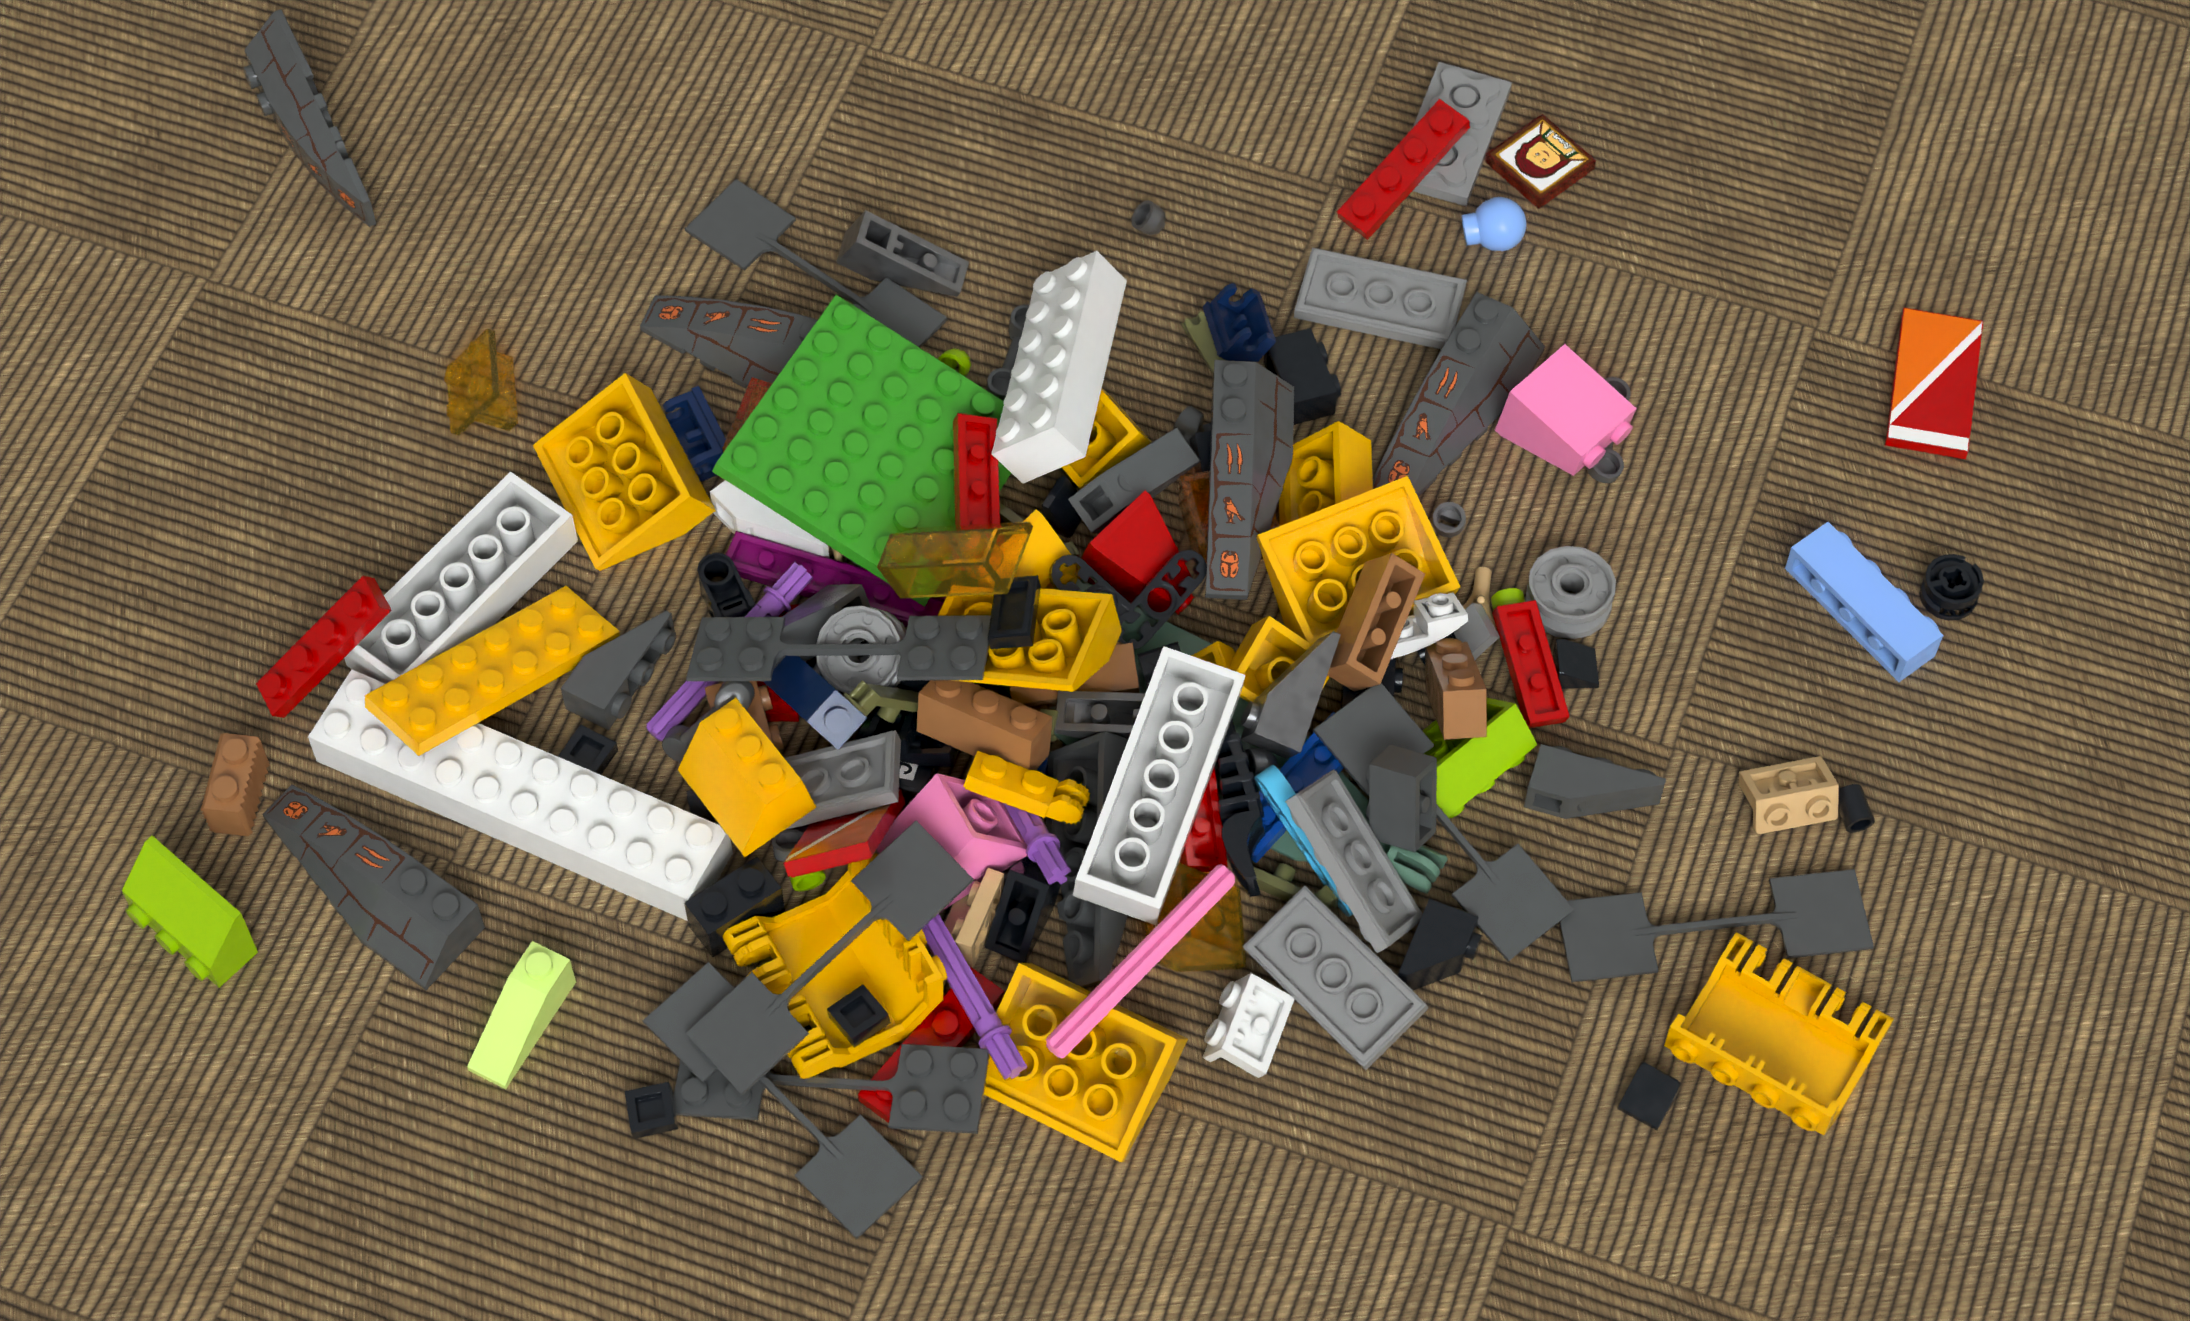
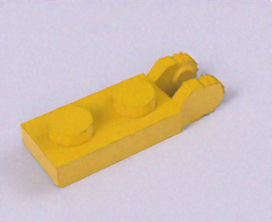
[963,751,1090,825]

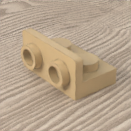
[1739,756,1839,834]
[944,868,1004,968]

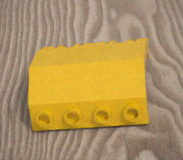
[723,853,947,1079]
[1664,932,1894,1136]

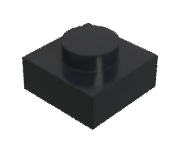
[558,724,618,775]
[827,985,891,1048]
[625,1082,678,1139]

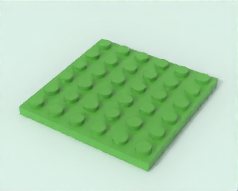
[712,295,1012,607]

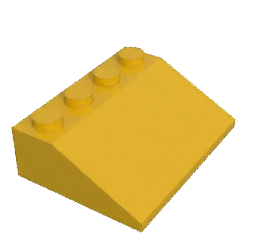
[533,373,716,571]
[1256,476,1460,645]
[938,581,1122,692]
[980,963,1188,1162]

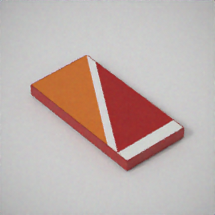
[1885,308,1983,460]
[783,789,905,878]

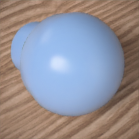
[1461,197,1527,251]

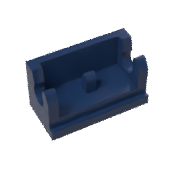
[1202,283,1276,362]
[662,386,729,482]

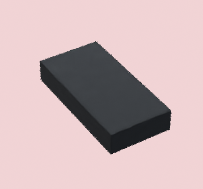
[988,575,1041,649]

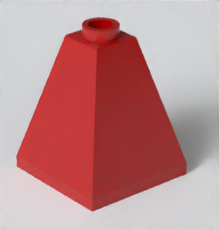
[1076,490,1195,615]

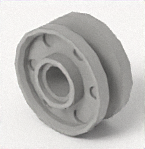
[1525,546,1616,639]
[816,606,906,694]

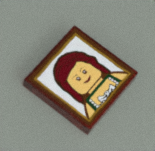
[1485,114,1596,209]

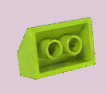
[1422,698,1538,819]
[122,836,258,988]

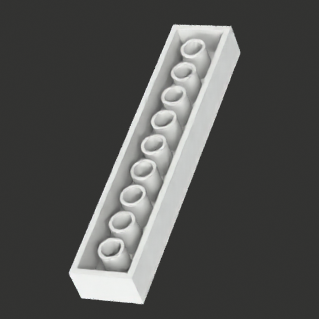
[308,670,733,921]

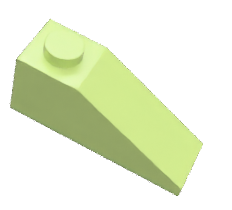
[467,941,576,1089]

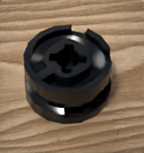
[1919,554,1984,621]

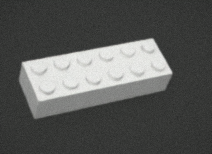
[991,250,1127,484]
[344,471,578,684]
[1073,646,1246,925]

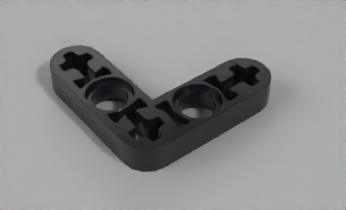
[1049,550,1207,649]

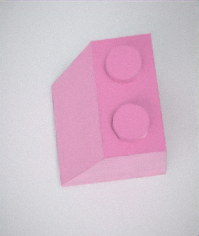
[1495,344,1637,476]
[877,773,1027,913]

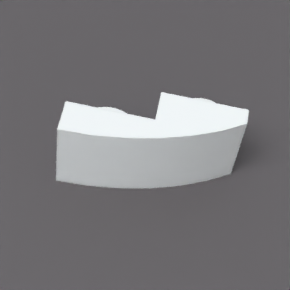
[1391,592,1468,659]

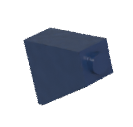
[763,655,867,750]

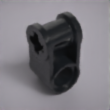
[697,553,755,617]

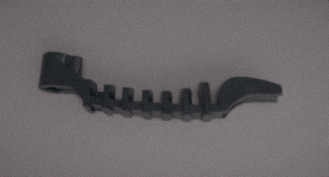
[1137,641,1266,897]

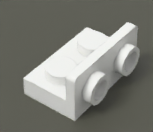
[1203,973,1295,1078]

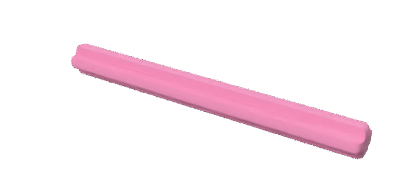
[1046,864,1235,1058]

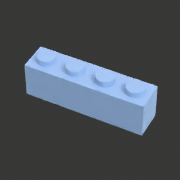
[1785,522,1943,682]

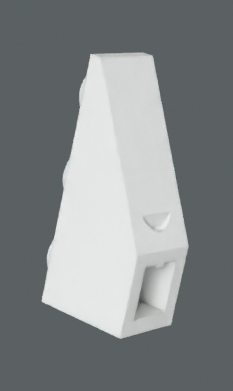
[710,480,829,558]

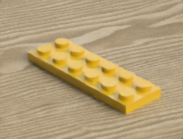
[365,586,620,756]

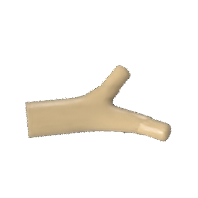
[1463,567,1497,629]

